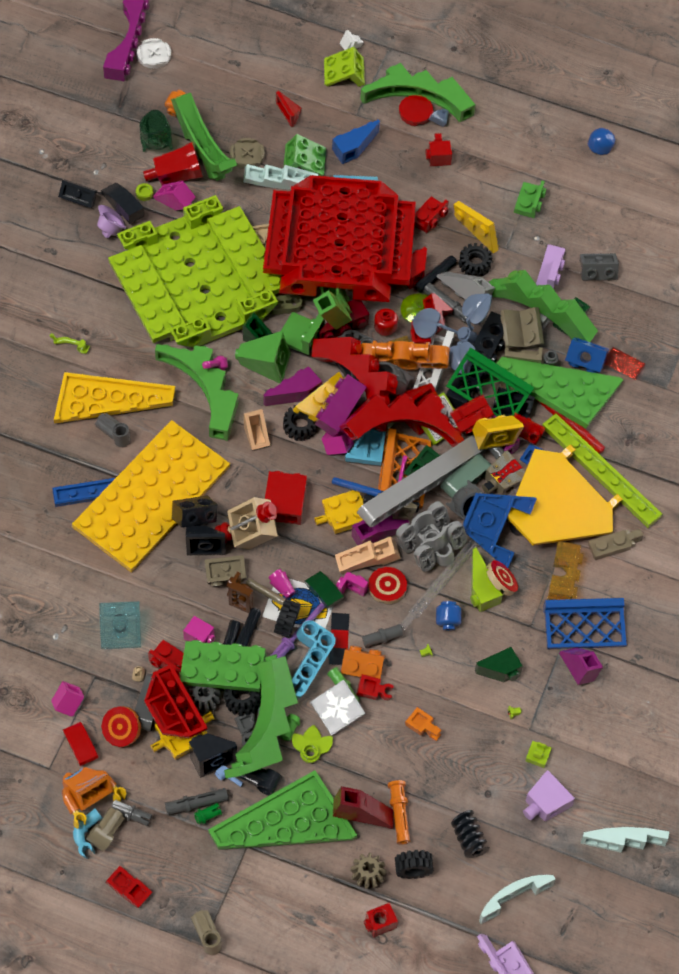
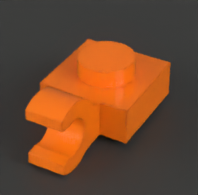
[405,707,441,741]

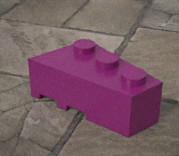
[315,374,366,437]

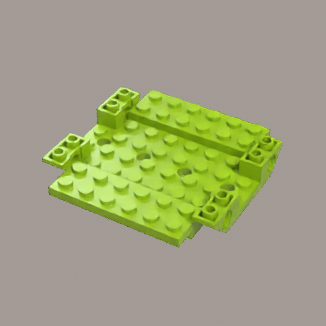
[108,195,281,348]

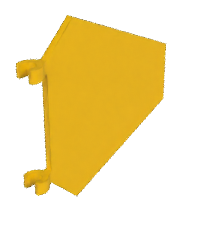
[507,444,623,546]

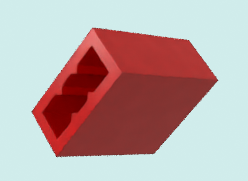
[265,471,307,525]

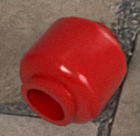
[374,308,398,336]

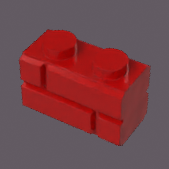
[450,394,494,434]

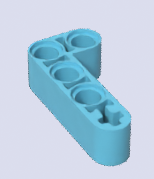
[291,620,336,701]

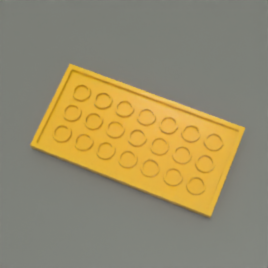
[72,420,230,573]

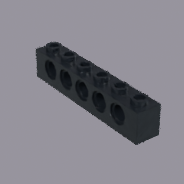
[446,311,505,409]

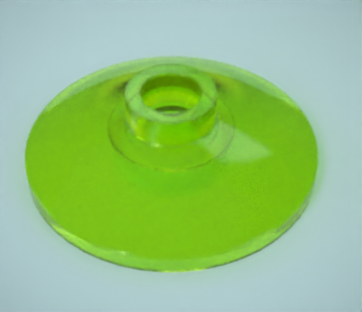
[400,293,427,323]

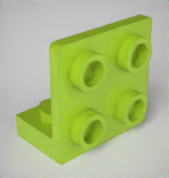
[324,46,365,87]

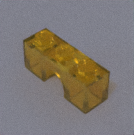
[547,541,584,600]

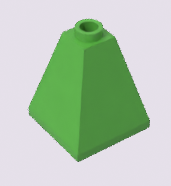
[235,332,291,383]

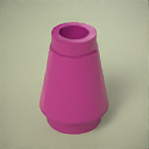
[268,569,295,599]

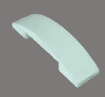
[479,875,555,924]

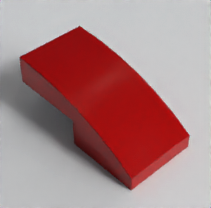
[63,722,99,766]
[105,866,152,908]

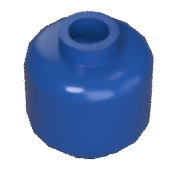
[436,601,462,631]

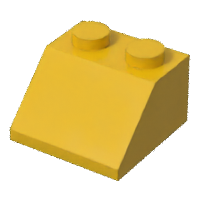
[472,415,524,450]

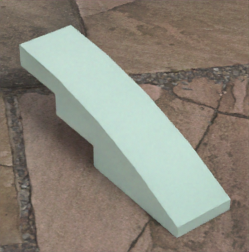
[243,164,318,189]
[581,827,669,853]

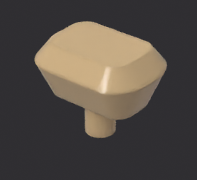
[132,666,145,681]

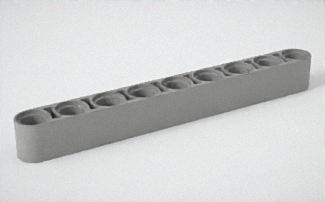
[357,436,486,528]

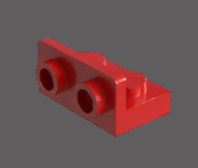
[414,196,449,234]
[148,640,184,678]

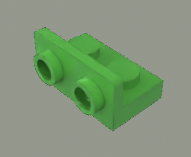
[514,180,547,218]

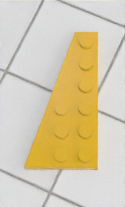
[54,372,176,424]

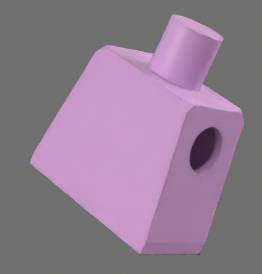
[523,770,575,821]

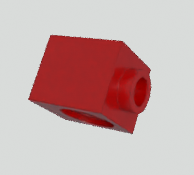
[364,902,398,937]

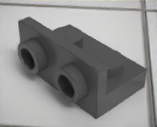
[580,253,619,280]

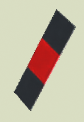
[329,613,349,665]

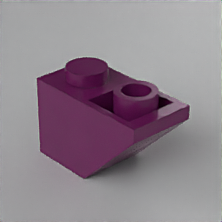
[559,647,603,685]

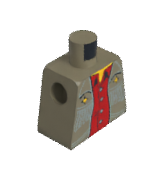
[482,450,525,495]

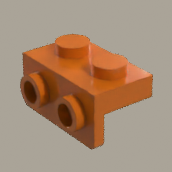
[341,646,385,679]

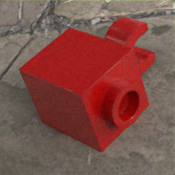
[425,133,452,167]

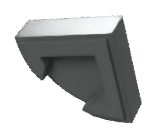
[234,711,255,737]

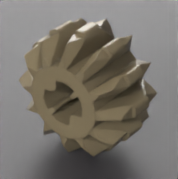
[350,852,386,890]

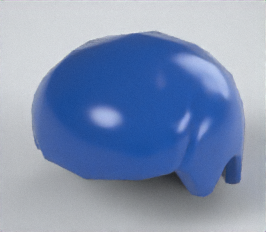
[588,128,616,155]

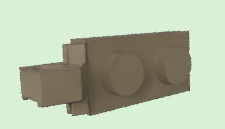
[588,529,643,560]

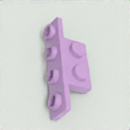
[536,245,565,289]
[477,934,534,974]

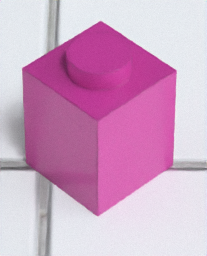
[183,616,215,643]

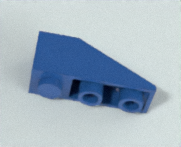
[332,119,380,164]

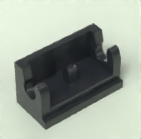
[493,387,535,418]

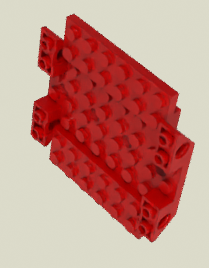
[263,175,416,302]

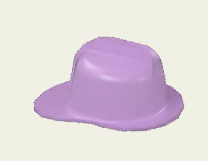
[97,205,126,238]

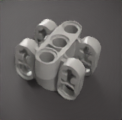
[396,501,467,572]

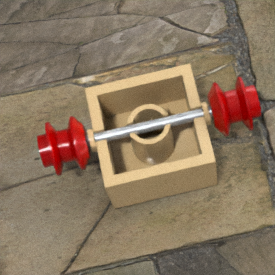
[215,497,278,549]

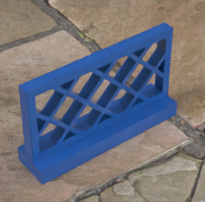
[543,598,627,649]

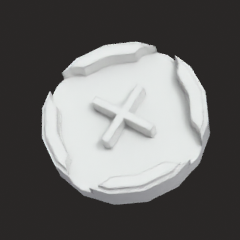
[137,38,171,69]

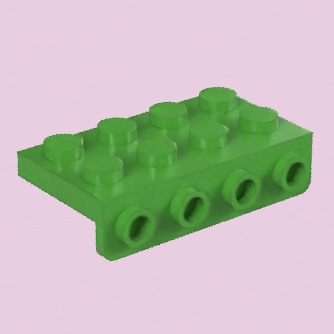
[180,640,266,692]

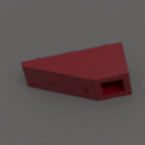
[318,300,370,339]
[333,786,393,829]

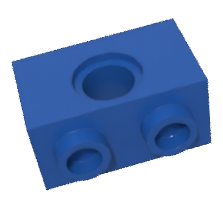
[565,337,609,373]

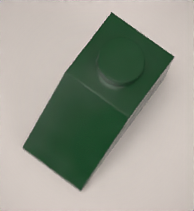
[475,647,523,682]

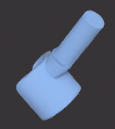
[215,766,243,787]

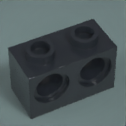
[172,495,218,528]

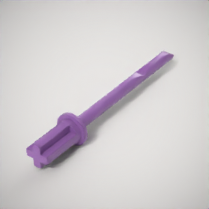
[270,602,325,658]

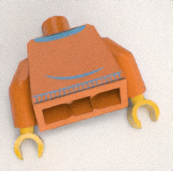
[62,767,126,829]

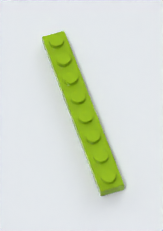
[542,414,662,528]

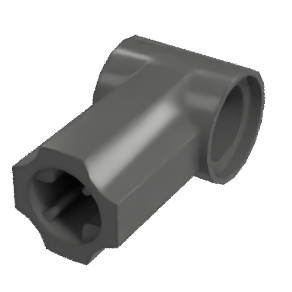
[95,413,131,447]

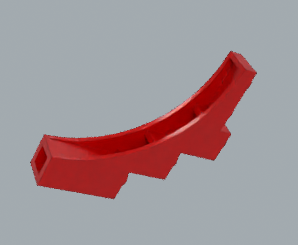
[312,337,398,432]
[339,393,464,447]

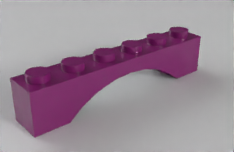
[103,0,149,81]

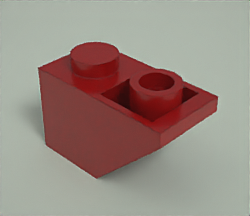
[406,247,427,289]

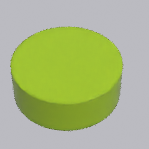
[136,183,154,201]

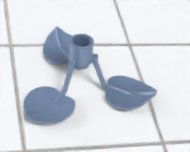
[412,294,492,374]

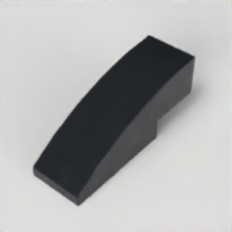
[101,183,144,224]

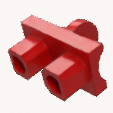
[513,413,545,445]

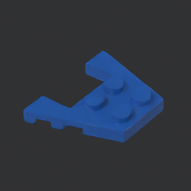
[462,493,537,568]

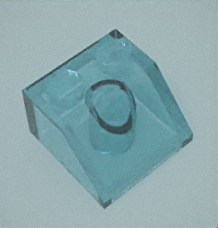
[99,601,141,649]

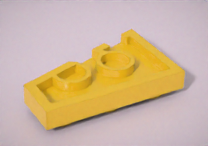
[453,201,499,254]

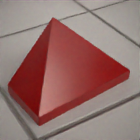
[276,91,302,128]

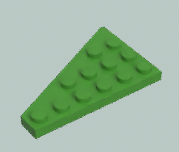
[496,357,623,429]
[208,770,357,850]

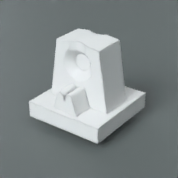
[340,30,363,50]

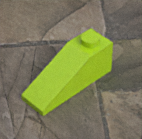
[470,547,503,612]

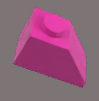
[153,181,195,211]

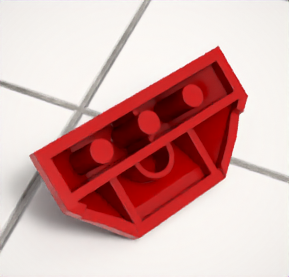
[144,664,208,738]

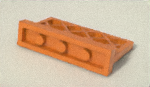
[378,428,431,509]

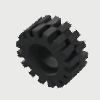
[459,243,492,277]
[283,405,317,441]
[274,599,301,638]
[224,689,261,716]
[395,850,434,879]

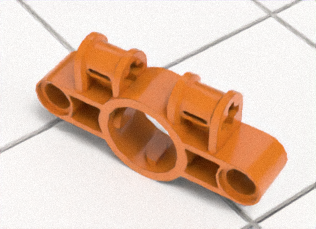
[360,340,450,370]

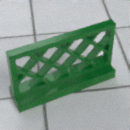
[446,347,534,417]

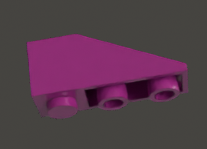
[263,366,322,406]
[351,515,410,546]

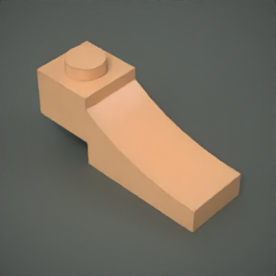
[335,536,401,574]

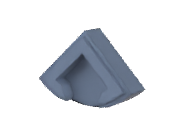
[429,109,449,127]

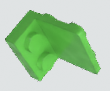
[283,134,326,176]
[280,312,326,355]

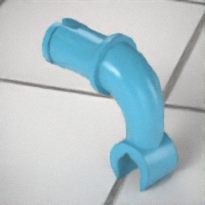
[73,808,102,859]

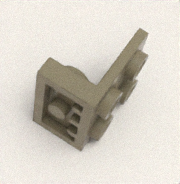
[501,307,544,348]

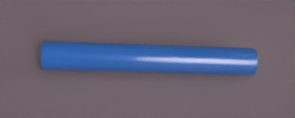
[332,477,383,497]

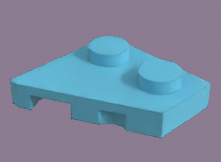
[345,429,386,466]

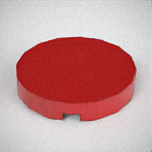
[399,95,433,126]

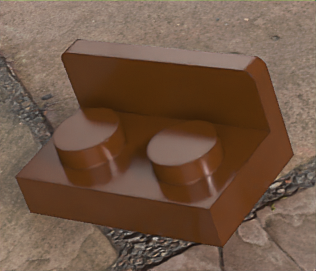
[227,572,253,613]

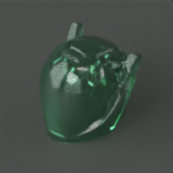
[140,110,173,152]

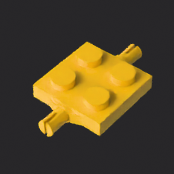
[314,490,363,534]
[150,712,214,760]

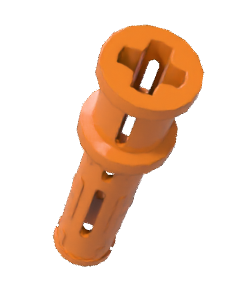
[387,780,410,845]

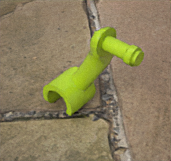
[50,333,90,354]

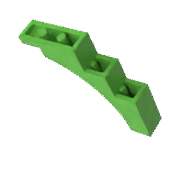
[224,654,298,778]

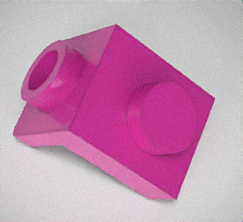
[336,571,368,597]

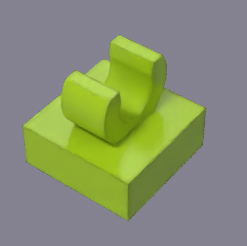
[525,741,551,768]

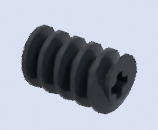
[451,810,490,858]

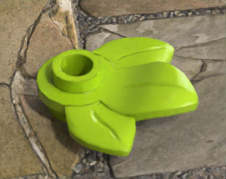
[292,725,333,763]

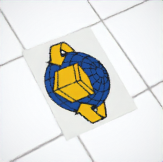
[262,579,333,631]

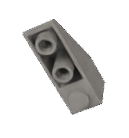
[436,272,495,300]

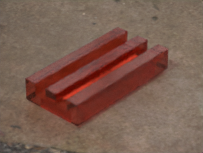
[604,347,645,380]

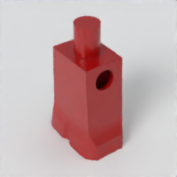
[143,142,203,186]

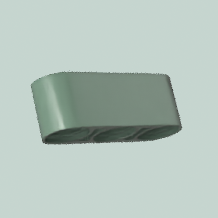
[440,453,491,498]

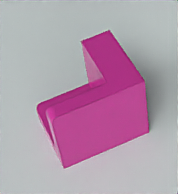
[321,429,354,455]
[51,681,84,717]

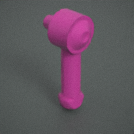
[202,356,228,371]

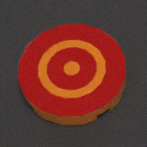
[101,706,141,747]

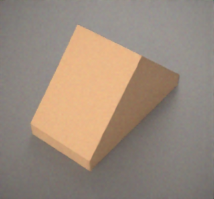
[244,409,270,450]

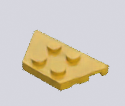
[293,372,355,421]

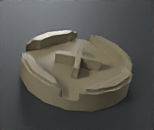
[230,138,265,169]

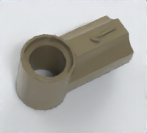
[86,807,124,852]
[191,910,222,955]

